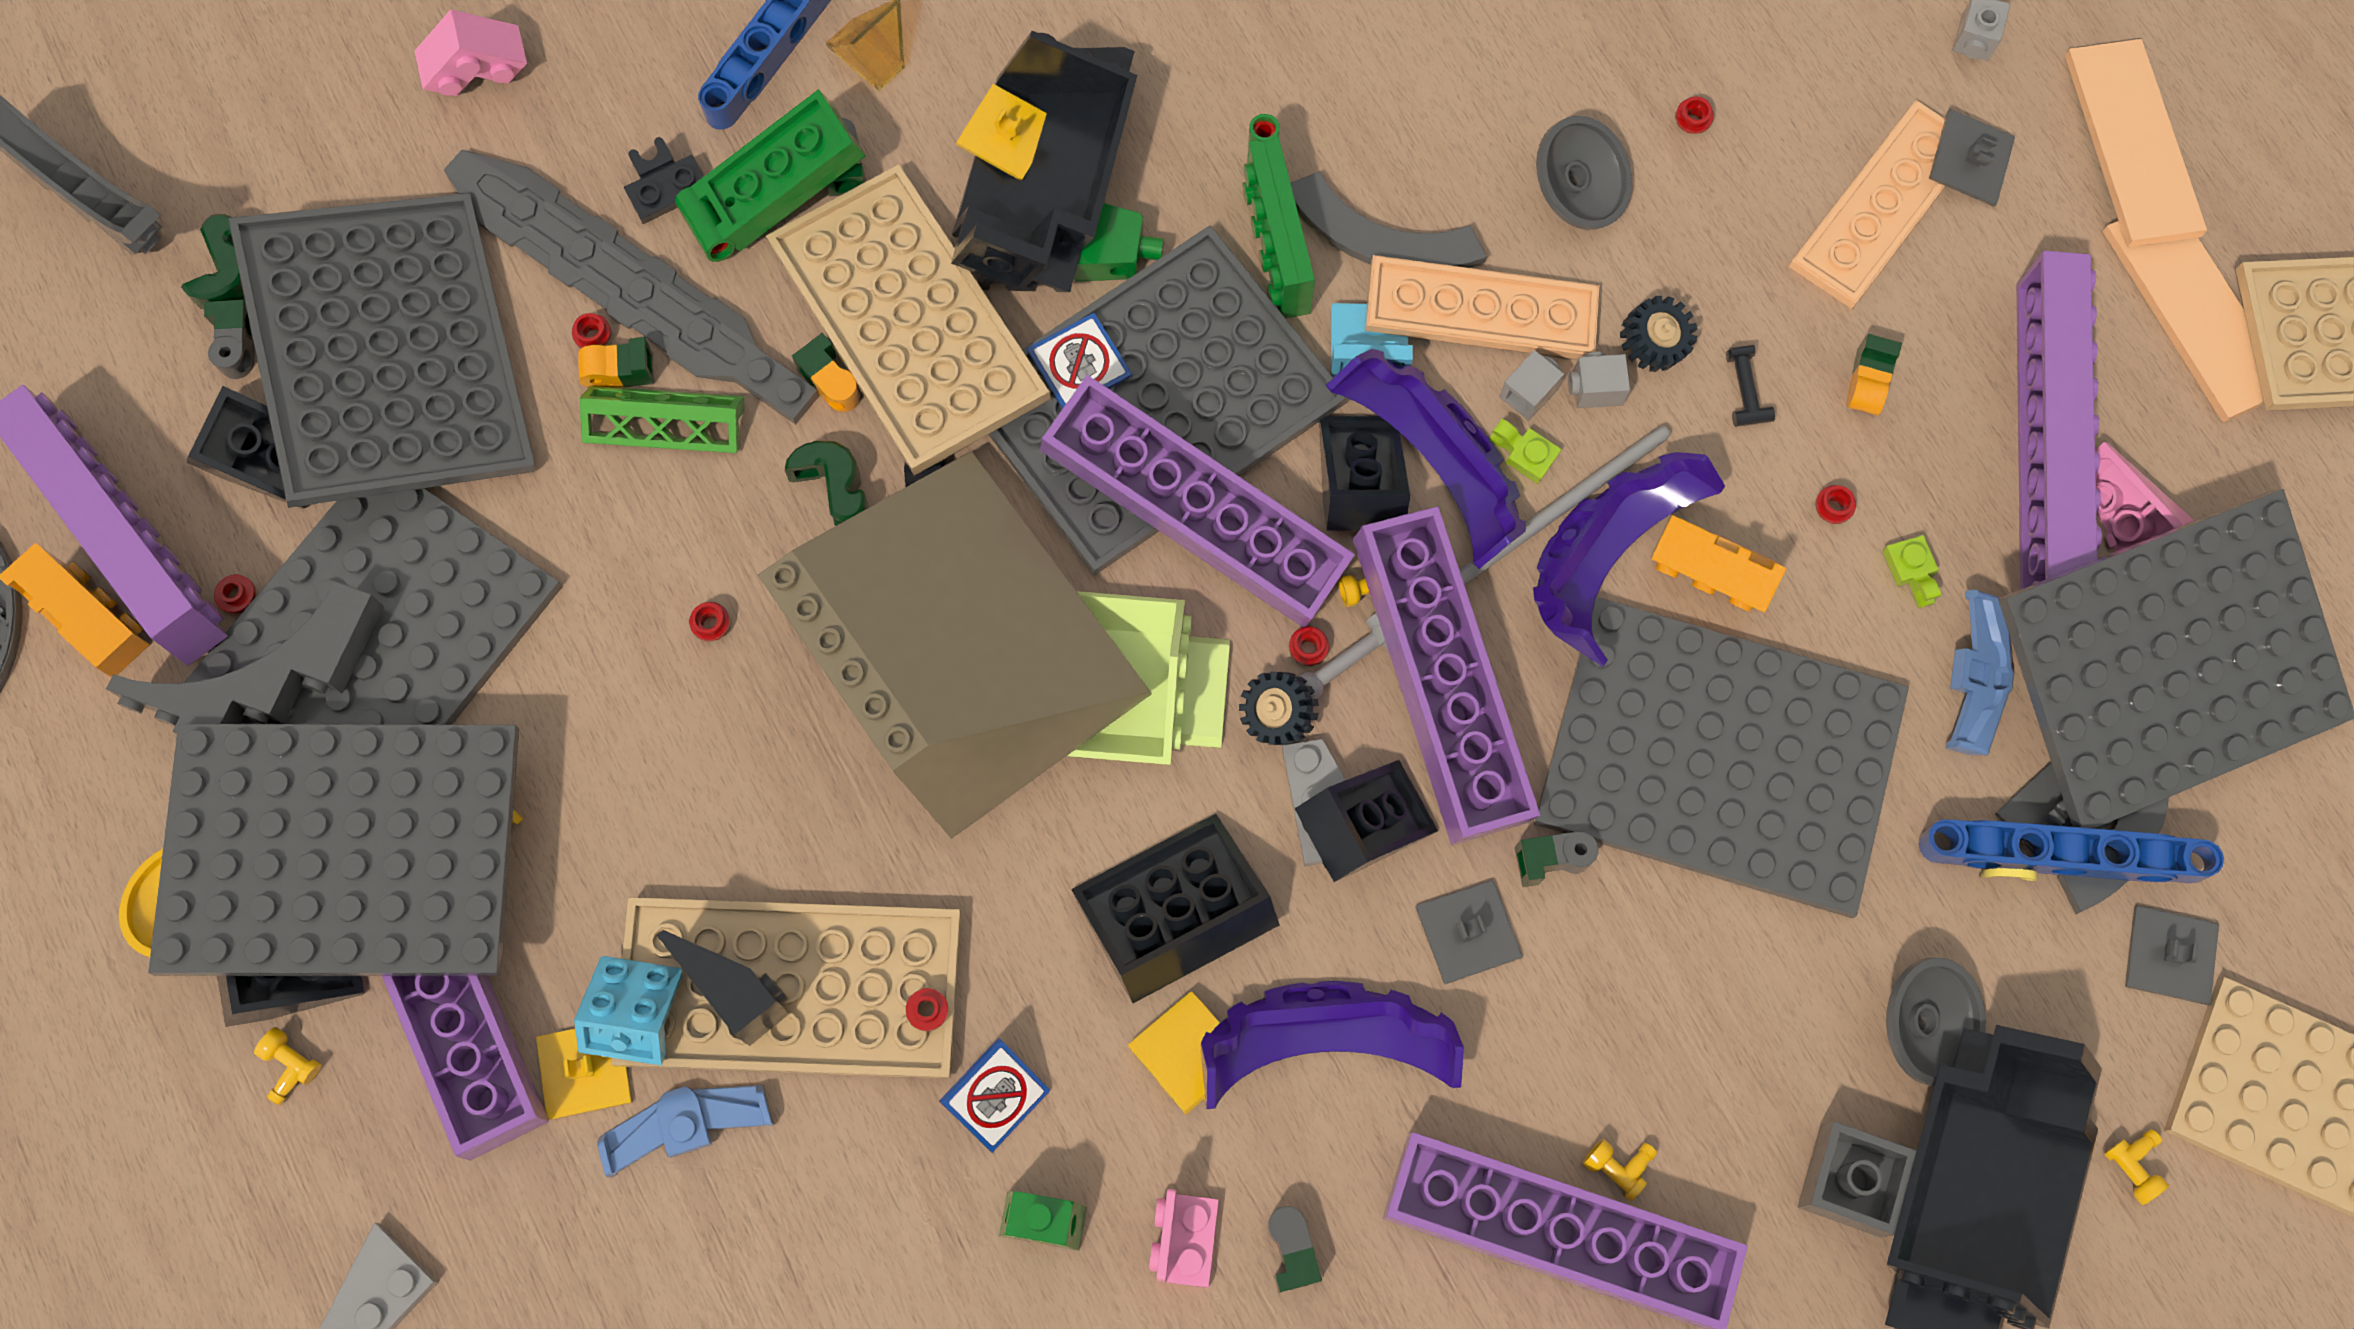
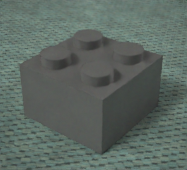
[1798,1121,1917,1238]

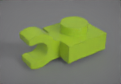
[1490,419,1562,484]
[1882,535,1941,609]

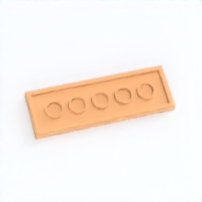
[2065,39,2207,247]
[1789,100,1945,309]
[2102,221,2264,423]
[1364,255,1599,359]

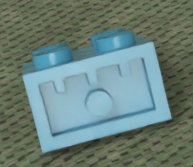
[1331,303,1413,377]
[574,956,683,1066]

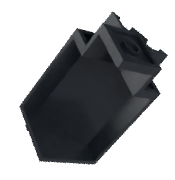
[951,30,1138,292]
[1885,1025,2102,1329]

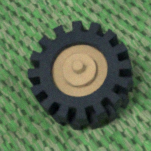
[1620,296,1697,372]
[1239,671,1319,745]

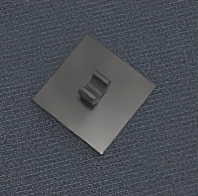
[1929,109,2015,207]
[1995,763,2112,854]
[1415,880,1522,985]
[2125,906,2219,1005]

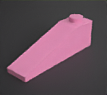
[2095,442,2194,552]

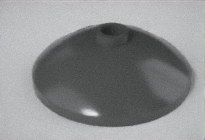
[1536,116,1632,230]
[1886,958,1986,1086]

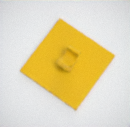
[956,84,1047,180]
[536,1029,632,1120]

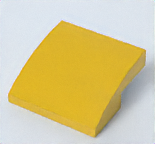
[1128,991,1220,1115]

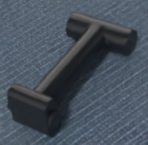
[1726,345,1775,427]

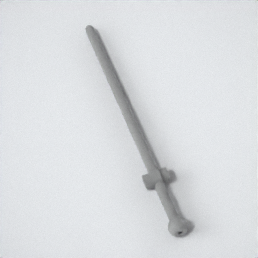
[1296,426,1670,699]

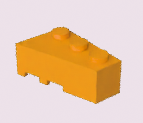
[1651,514,1787,613]
[0,543,150,678]

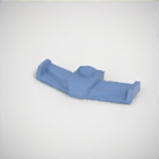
[1945,590,2014,756]
[598,1085,774,1178]

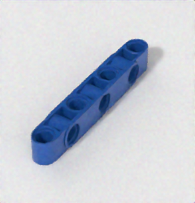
[698,0,831,129]
[1918,819,2224,883]

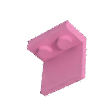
[1149,1189,1219,1288]

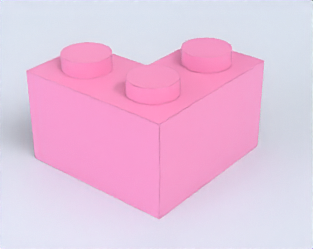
[415,9,527,96]

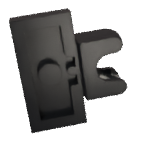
[624,137,704,224]

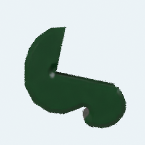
[181,213,245,310]
[784,441,869,526]

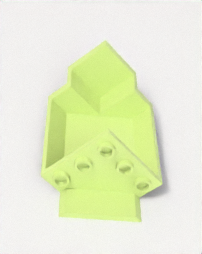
[1067,591,1230,765]

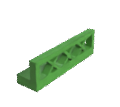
[579,386,744,453]

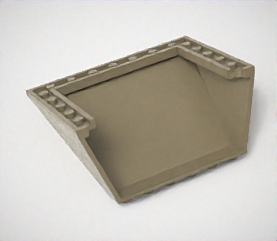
[758,451,1152,839]

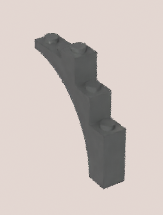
[0,95,162,254]
[106,581,384,734]

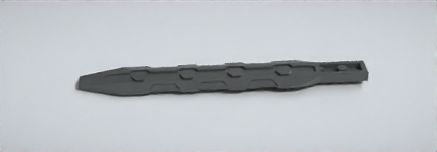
[444,150,820,425]

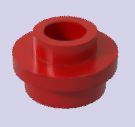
[1675,96,1714,134]
[572,313,611,348]
[1815,485,1856,524]
[214,574,256,614]
[689,602,730,642]
[1289,626,1329,666]
[906,988,948,1032]

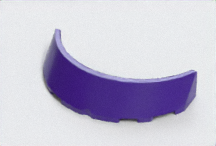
[1326,349,1526,569]
[1533,452,1725,667]
[1201,981,1464,1109]

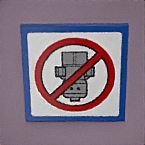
[1027,313,1133,409]
[939,1038,1051,1153]

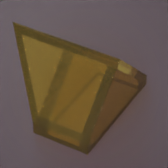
[826,0,905,91]

